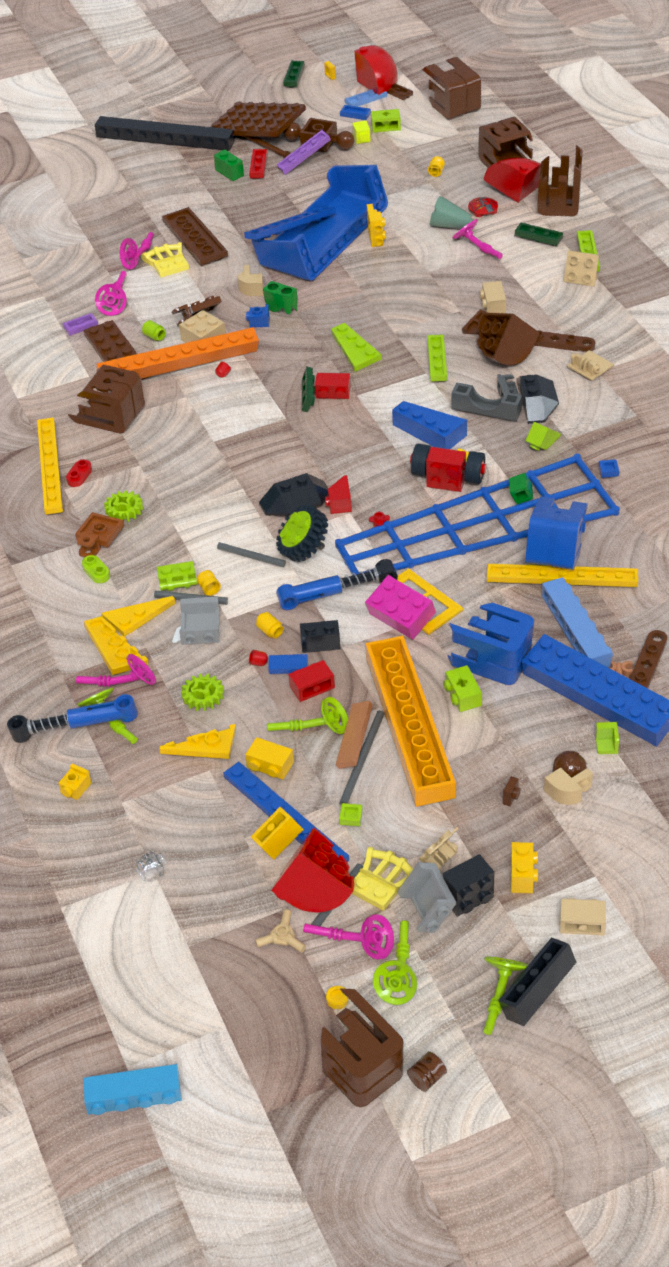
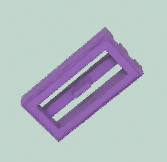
[63,313,98,336]

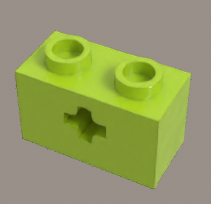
[371,109,401,133]
[443,665,482,712]

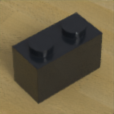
[300,620,341,653]

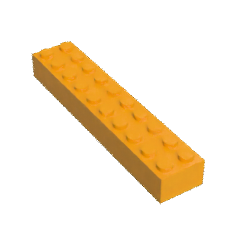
[365,636,456,807]

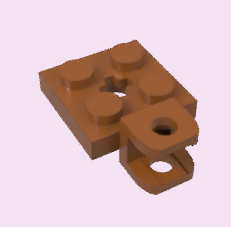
[75,512,124,557]

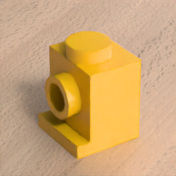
[59,763,92,800]

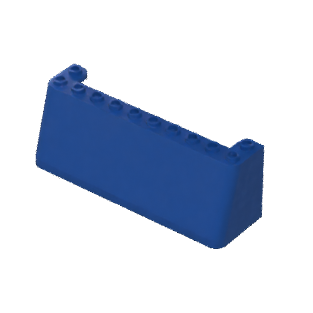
[252,165,388,281]

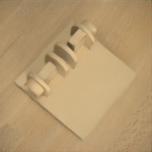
[563,250,599,286]
[567,350,614,381]
[419,827,459,869]

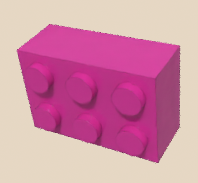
[365,575,436,640]

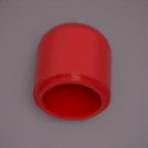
[215,361,231,378]
[249,649,268,666]

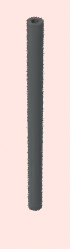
[339,710,384,805]

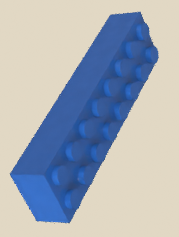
[521,634,669,747]

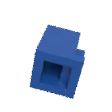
[246,304,270,328]

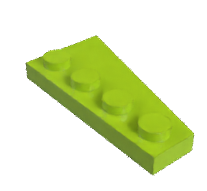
[331,323,382,372]

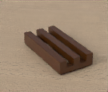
[387,83,413,101]

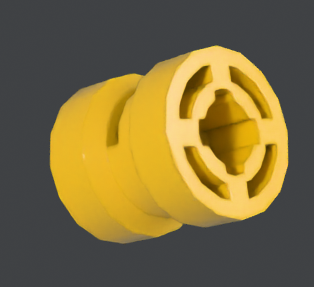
[428,156,445,177]
[196,570,221,596]

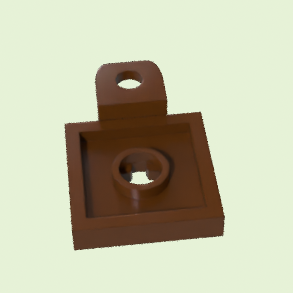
[172,296,222,327]

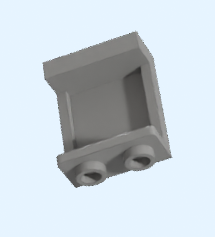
[180,597,220,645]
[397,862,457,933]

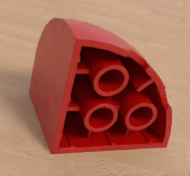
[354,45,398,95]
[483,158,541,203]
[271,827,355,913]

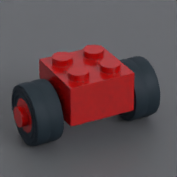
[410,443,487,492]

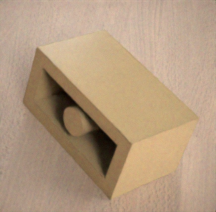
[480,281,506,313]
[560,898,606,936]

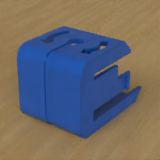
[525,497,588,570]
[448,602,534,685]

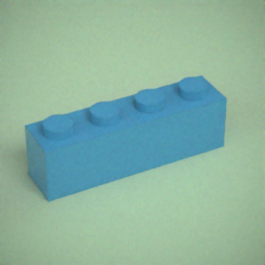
[83,1064,182,1115]

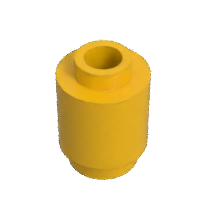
[256,612,284,639]

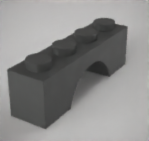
[451,382,522,421]

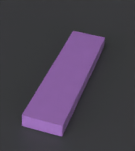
[277,130,331,175]

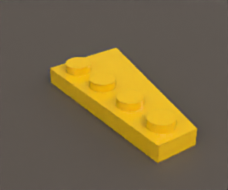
[84,616,148,675]

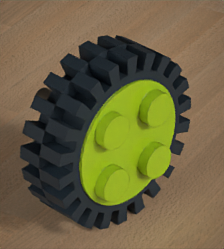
[276,504,328,562]

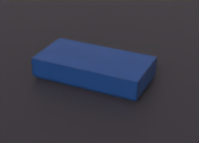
[340,105,371,120]
[268,654,308,674]

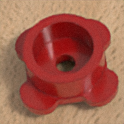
[369,511,390,527]

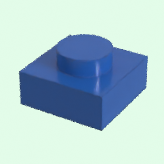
[598,459,619,478]

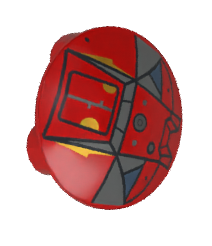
[468,197,498,217]

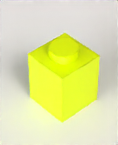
[352,121,371,144]

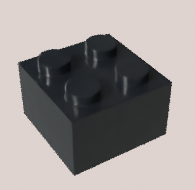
[443,854,494,917]

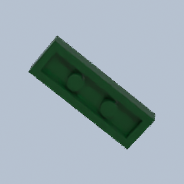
[283,60,305,88]
[515,222,563,246]
[302,366,315,412]

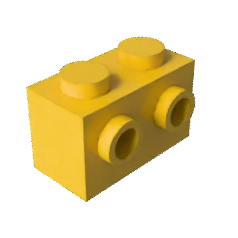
[245,737,294,780]
[251,807,304,860]
[511,842,538,893]

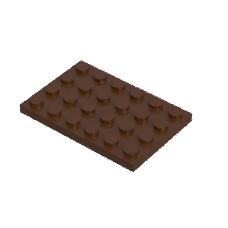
[210,101,306,137]

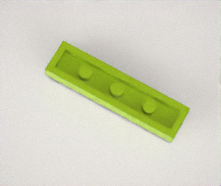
[577,230,600,272]
[427,335,447,382]

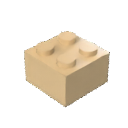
[179,310,226,343]

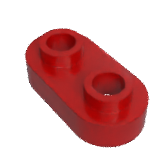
[66,459,92,487]

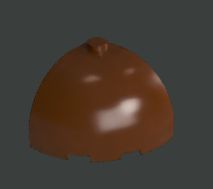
[477,312,540,365]

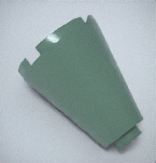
[430,196,474,229]

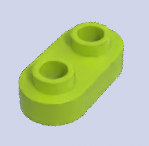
[82,555,110,584]

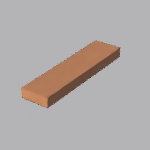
[335,701,373,769]

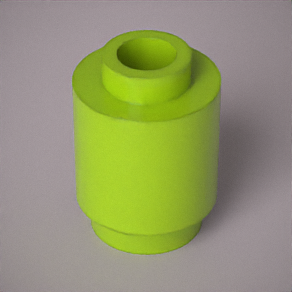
[142,320,166,341]

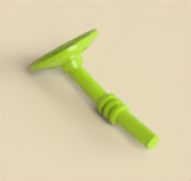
[77,687,138,744]
[267,697,348,734]
[373,920,417,1005]
[483,956,528,1035]

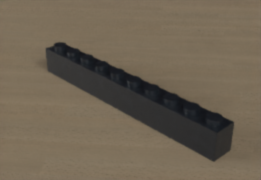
[94,116,235,151]

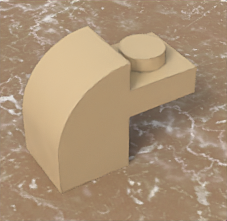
[237,265,264,296]
[544,768,593,805]

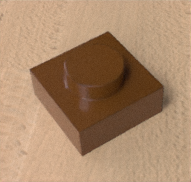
[503,776,521,807]

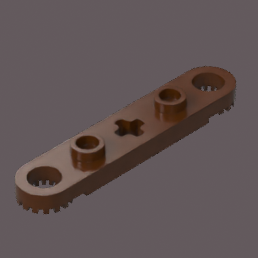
[534,330,596,352]
[630,630,668,688]

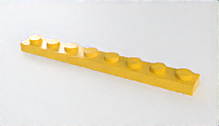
[37,417,63,515]
[487,564,638,587]

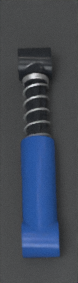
[276,559,398,610]
[7,694,138,743]

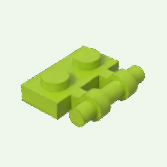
[157,561,197,591]

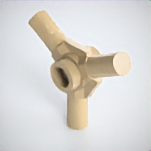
[255,909,306,953]

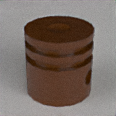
[407,1051,447,1092]

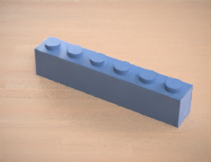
[542,577,613,667]

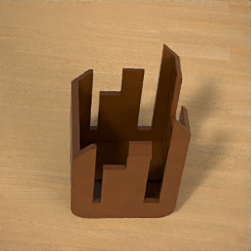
[422,56,481,120]
[478,116,533,168]
[537,144,583,217]
[68,364,145,434]
[321,988,404,1107]

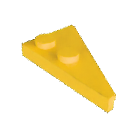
[101,596,176,637]
[159,724,236,759]

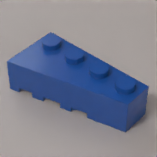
[392,401,467,449]

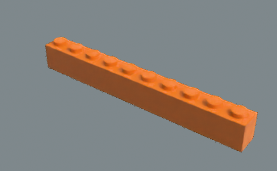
[96,327,259,382]

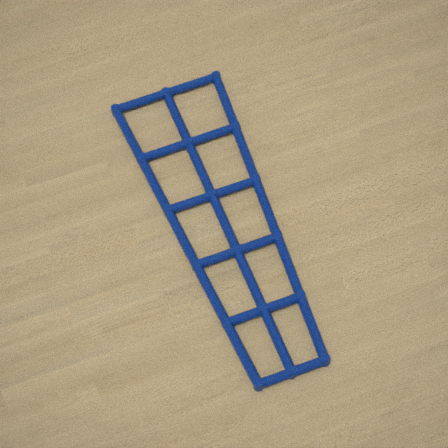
[335,453,620,575]

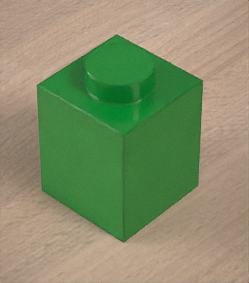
[509,473,533,504]

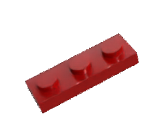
[249,149,268,179]

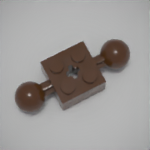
[283,117,355,152]

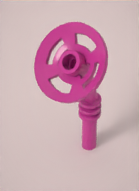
[452,219,503,259]
[119,232,154,269]
[95,271,127,316]
[76,654,156,687]
[303,914,394,960]

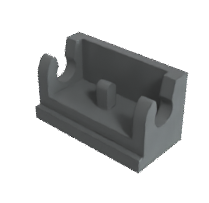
[497,374,519,398]

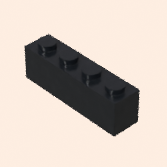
[498,937,577,1026]

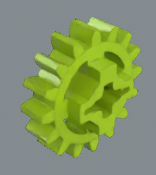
[104,490,143,522]
[181,673,224,711]

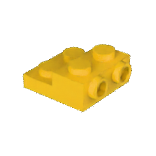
[367,204,386,247]

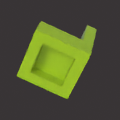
[595,722,619,754]

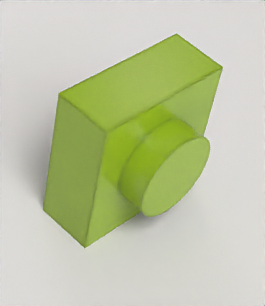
[339,803,363,826]

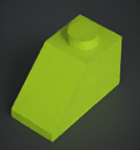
[525,422,561,451]

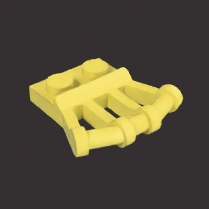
[141,242,189,278]
[352,847,413,911]

